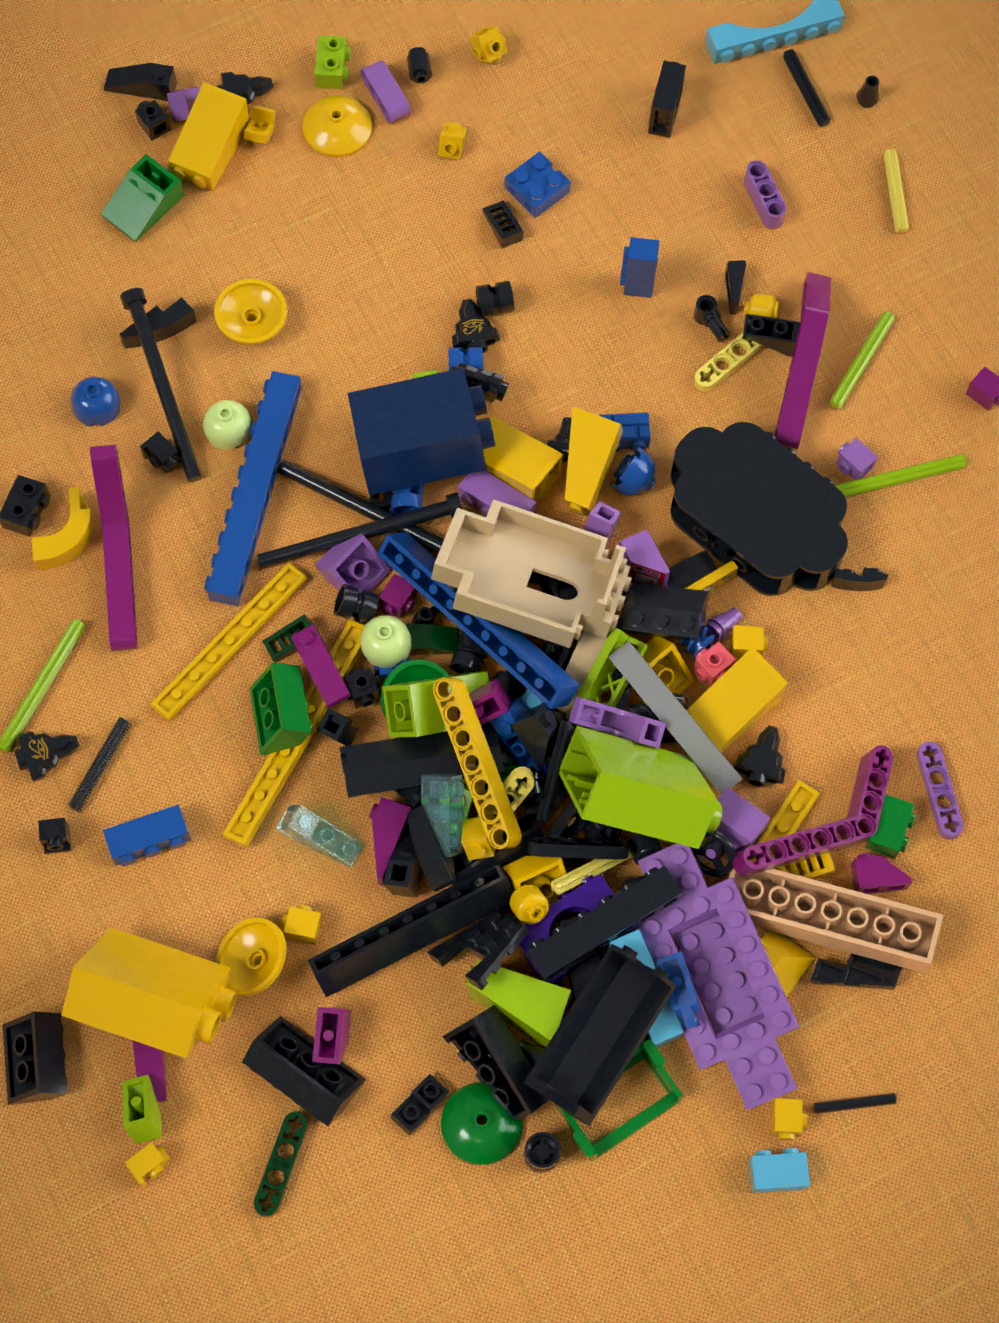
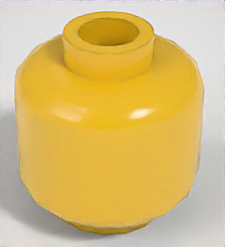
[744,294,780,319]
[510,885,549,925]

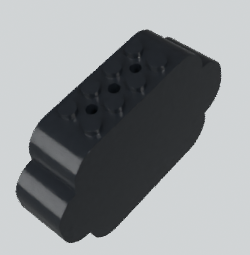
[670,422,848,596]

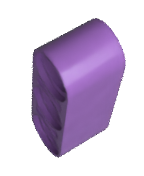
[360,60,411,123]
[744,160,786,229]

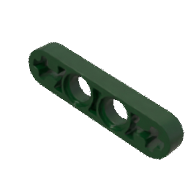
[254,1112,308,1218]

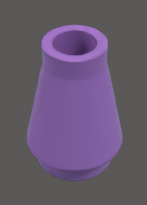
[705,607,742,641]

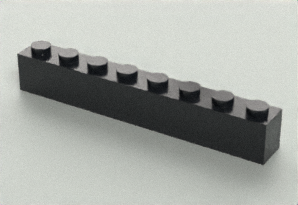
[308,863,514,997]

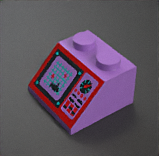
[619,530,670,587]

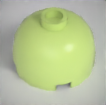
[203,400,252,450]
[360,615,411,668]

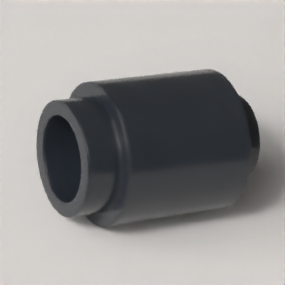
[407,47,432,84]

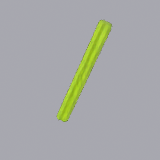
[830,311,895,409]

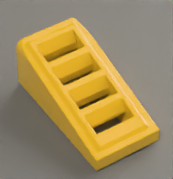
[776,853,835,880]

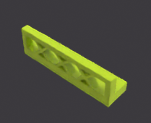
[565,628,648,732]

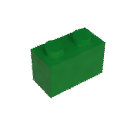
[865,794,916,858]

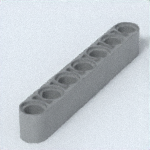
[609,640,742,794]

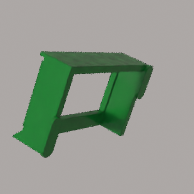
[555,1040,683,1162]

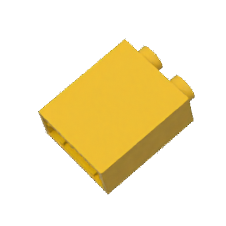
[61,927,237,1058]

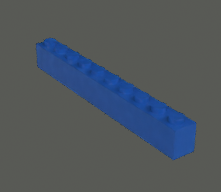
[204,371,302,606]
[377,532,580,709]

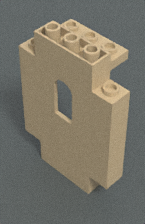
[431,499,632,648]

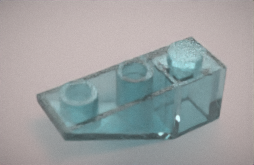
[421,773,464,857]
[277,804,363,867]

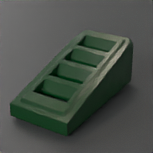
[262,614,313,662]

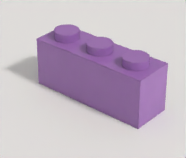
[458,470,537,517]

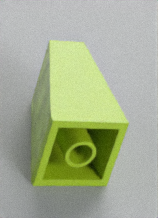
[382,671,490,737]
[466,960,571,1048]

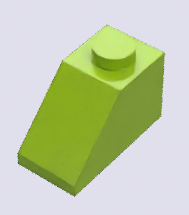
[122,1074,162,1144]

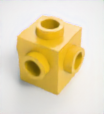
[469,25,508,64]

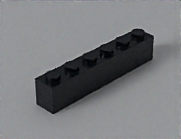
[527,866,682,982]

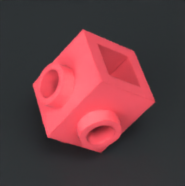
[694,642,736,687]

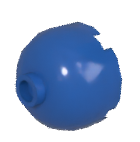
[71,376,120,426]
[609,446,656,496]

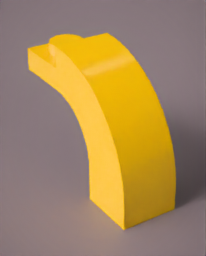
[32,487,94,570]

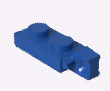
[656,951,700,1029]

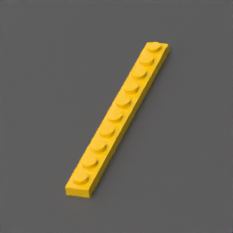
[222,620,365,848]

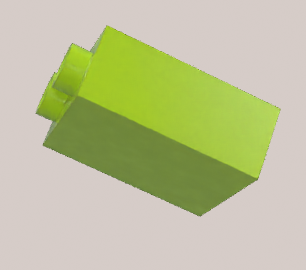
[559,726,722,849]

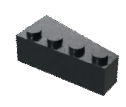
[442,1005,549,1122]

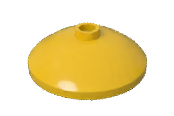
[303,95,372,157]
[214,279,287,345]
[216,917,286,996]

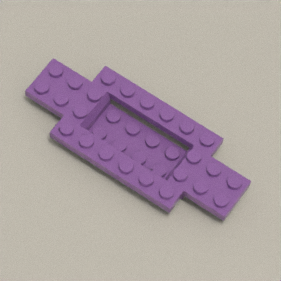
[638,843,800,1110]

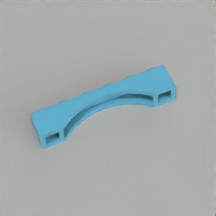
[705,0,845,64]

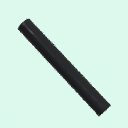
[814,1093,896,1114]

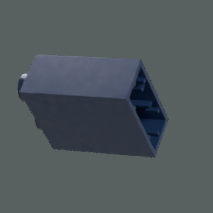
[348,368,496,495]

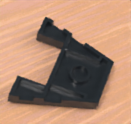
[810,888,903,990]
[427,909,530,990]

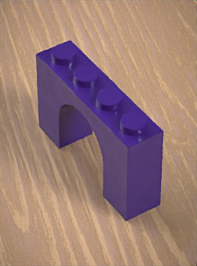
[518,874,636,984]

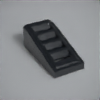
[482,200,524,248]
[725,260,746,315]

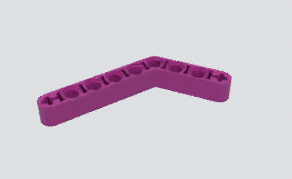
[774,272,831,449]
[90,444,138,651]
[733,745,893,876]

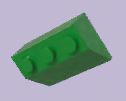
[249,662,312,755]

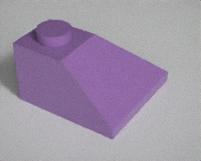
[315,534,391,593]

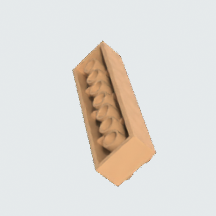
[729,868,943,974]

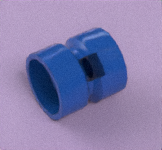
[448,347,483,371]
[391,484,424,515]

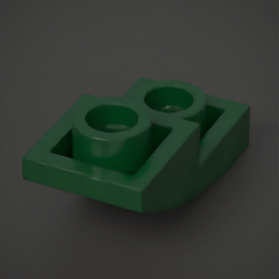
[407,624,458,654]

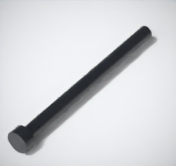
[120,288,202,482]
[277,459,444,553]
[257,492,463,569]

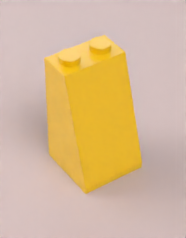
[168,82,250,191]
[565,407,623,515]
[483,416,563,504]
[687,647,788,753]

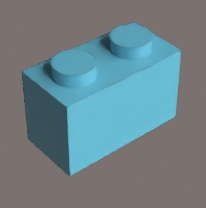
[748,1148,810,1193]

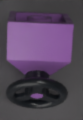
[691,787,770,877]

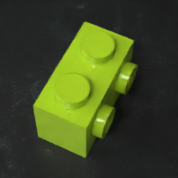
[314,35,351,89]

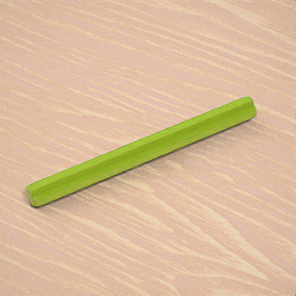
[835,454,967,497]
[0,619,85,752]

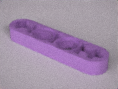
[916,742,963,840]

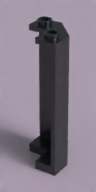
[339,723,508,799]
[524,944,677,1126]

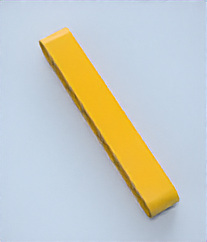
[433,678,522,849]

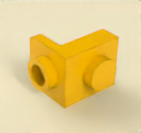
[244,106,275,144]
[438,122,468,160]

